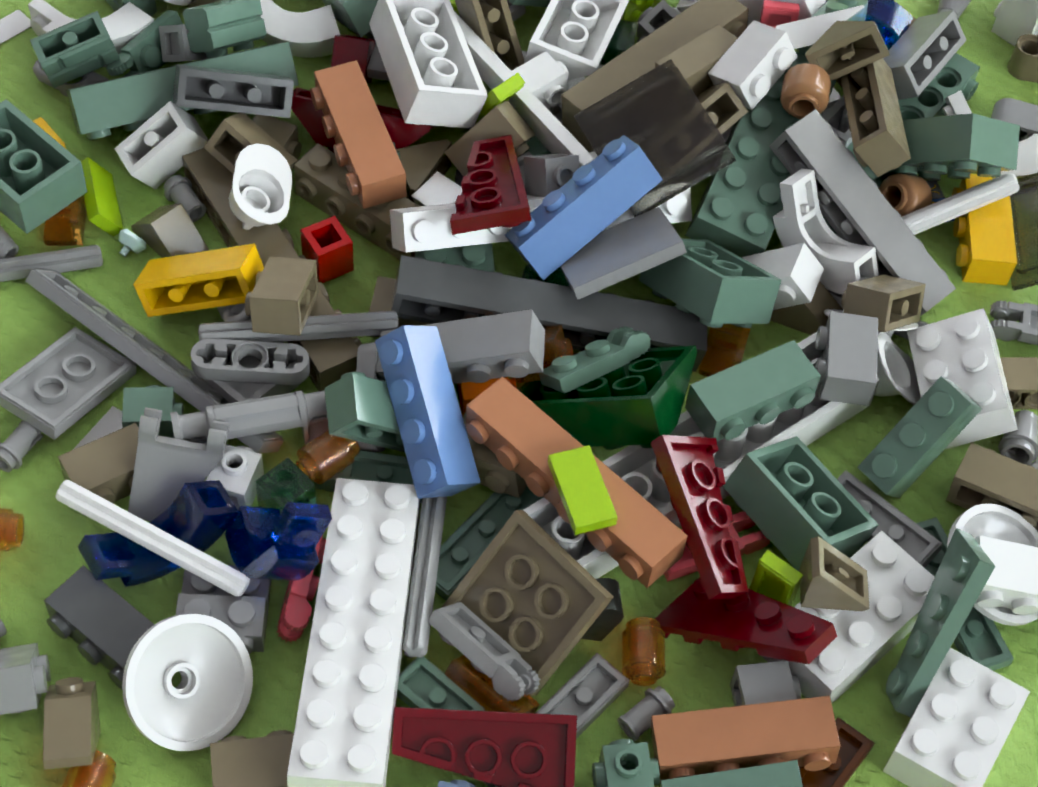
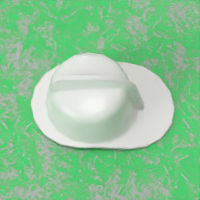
[228,143,292,230]
[874,331,921,405]

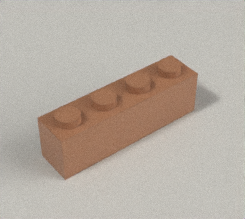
[310,60,407,209]
[651,696,841,783]

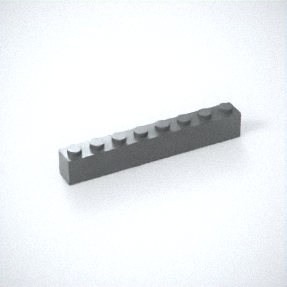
[391,255,708,372]

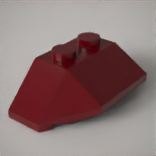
[291,88,434,153]

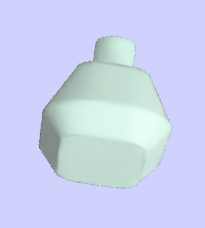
[118,229,146,257]

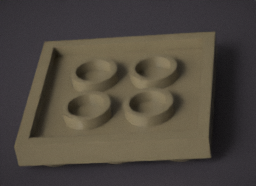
[441,510,614,697]

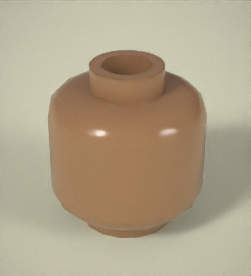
[780,63,831,119]
[879,173,933,217]

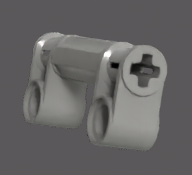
[170,390,342,455]

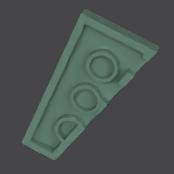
[886,528,996,717]

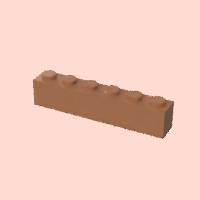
[465,376,688,588]

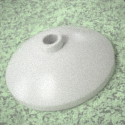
[947,504,1038,626]
[122,614,253,751]

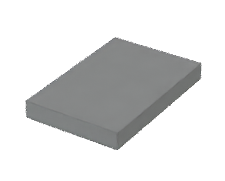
[559,207,687,300]
[0,327,137,440]

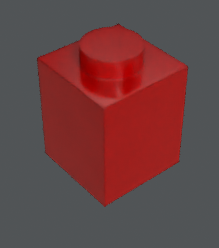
[300,215,354,284]

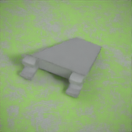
[128,407,230,524]

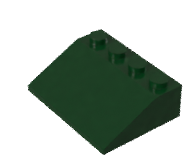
[518,345,697,450]

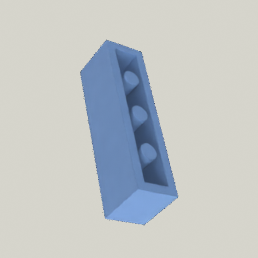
[505,135,663,281]
[375,325,481,498]

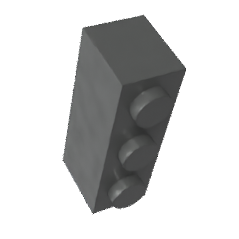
[173,64,294,118]
[44,565,155,690]

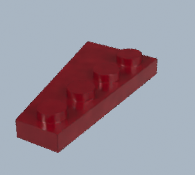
[450,135,532,235]
[650,435,749,600]
[649,578,837,665]
[392,707,577,787]

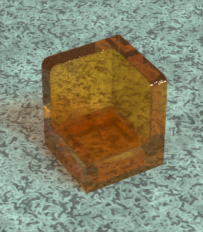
[43,195,86,246]
[698,324,750,377]

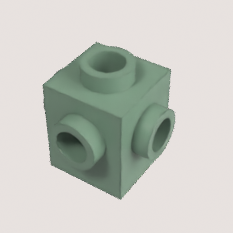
[592,739,660,787]

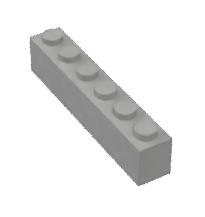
[769,109,956,315]

